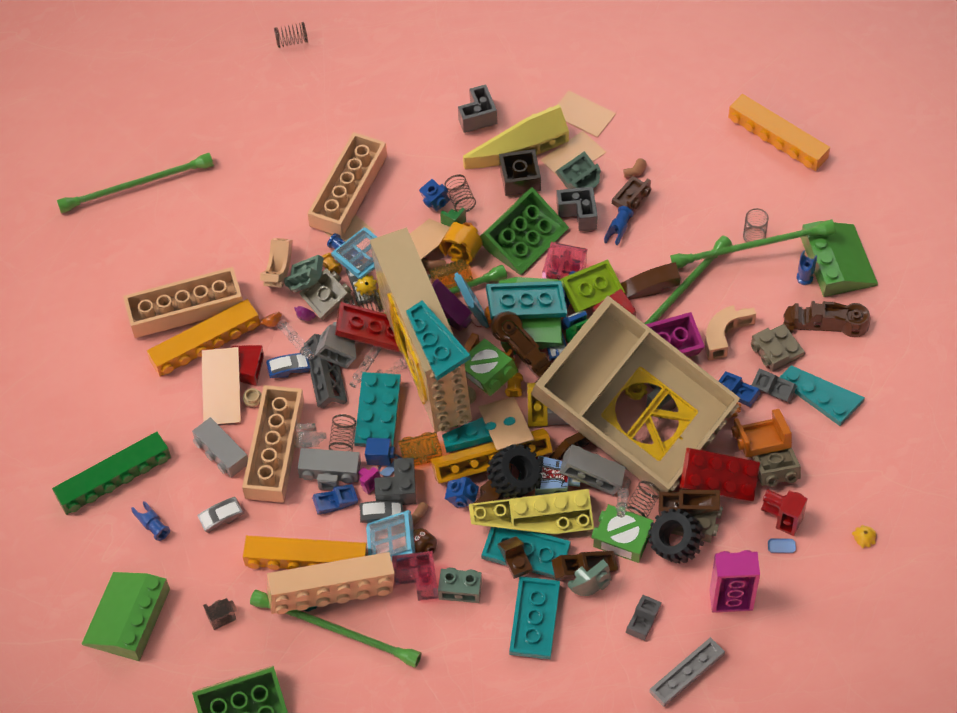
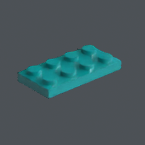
[486,281,567,320]
[354,372,401,447]
[481,527,571,579]
[509,576,560,660]

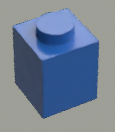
[365,438,395,466]

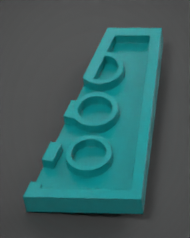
[406,300,471,381]
[780,365,865,426]
[442,417,515,453]

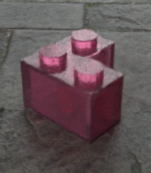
[542,242,588,280]
[392,551,438,601]

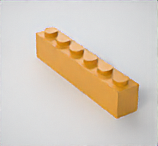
[728,93,830,171]
[146,299,260,377]
[430,428,553,484]
[243,535,368,570]

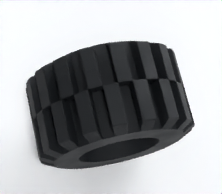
[487,444,543,499]
[648,508,705,564]

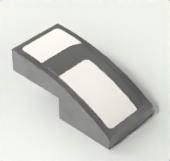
[197,497,244,533]

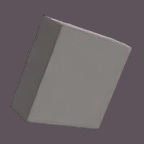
[317,474,339,491]

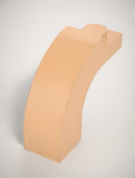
[260,238,293,288]
[705,305,756,361]

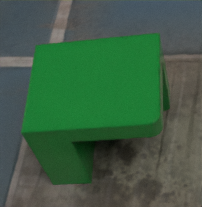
[440,207,466,227]

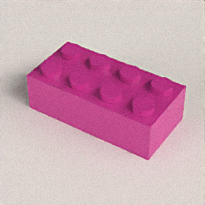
[646,312,705,357]
[709,550,760,613]

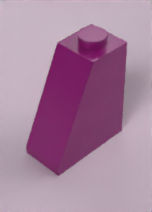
[432,279,472,332]

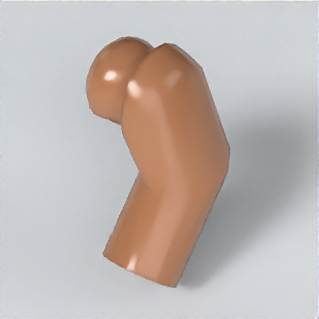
[623,158,647,178]
[421,258,446,271]
[403,502,428,527]

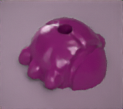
[294,306,316,322]

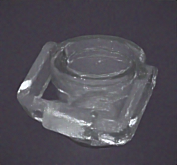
[294,423,327,448]

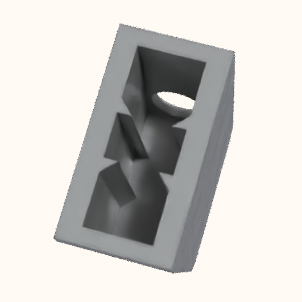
[315,322,356,369]

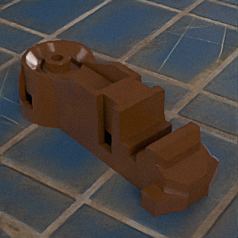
[783,301,871,337]
[490,311,552,383]

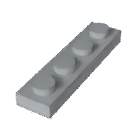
[649,637,725,707]

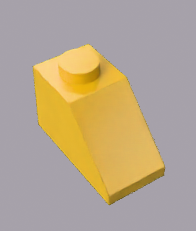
[527,383,548,426]

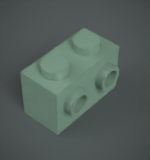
[438,567,482,603]

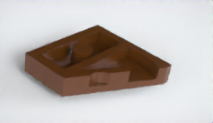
[549,432,591,460]

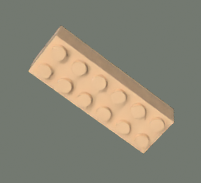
[307,132,387,237]
[123,267,243,338]
[242,385,305,503]
[267,552,395,614]

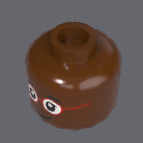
[413,528,437,558]

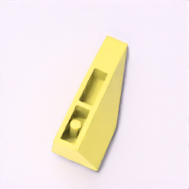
[463,104,569,169]
[469,489,594,534]

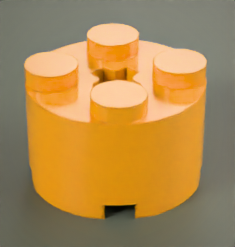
[439,222,483,265]

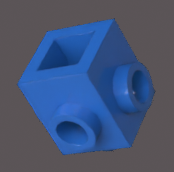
[419,179,450,212]
[444,477,479,508]

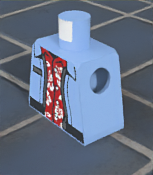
[535,456,581,496]

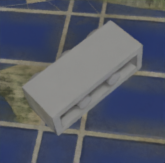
[192,417,248,478]
[560,445,626,495]
[297,448,361,483]

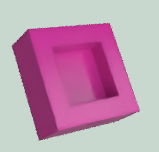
[358,467,381,495]

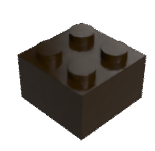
[499,149,541,196]

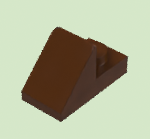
[498,536,532,579]

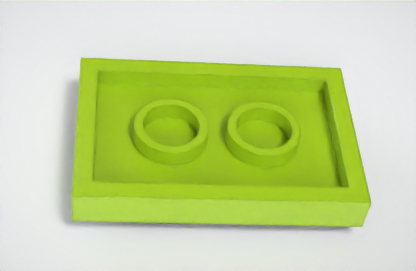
[559,259,625,313]

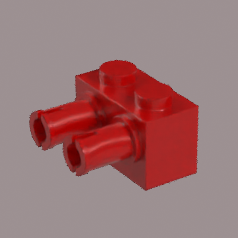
[761,489,808,536]

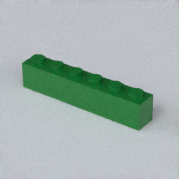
[52,431,171,515]

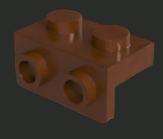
[611,176,652,211]

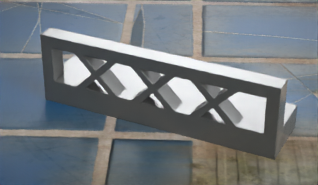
[304,334,347,409]

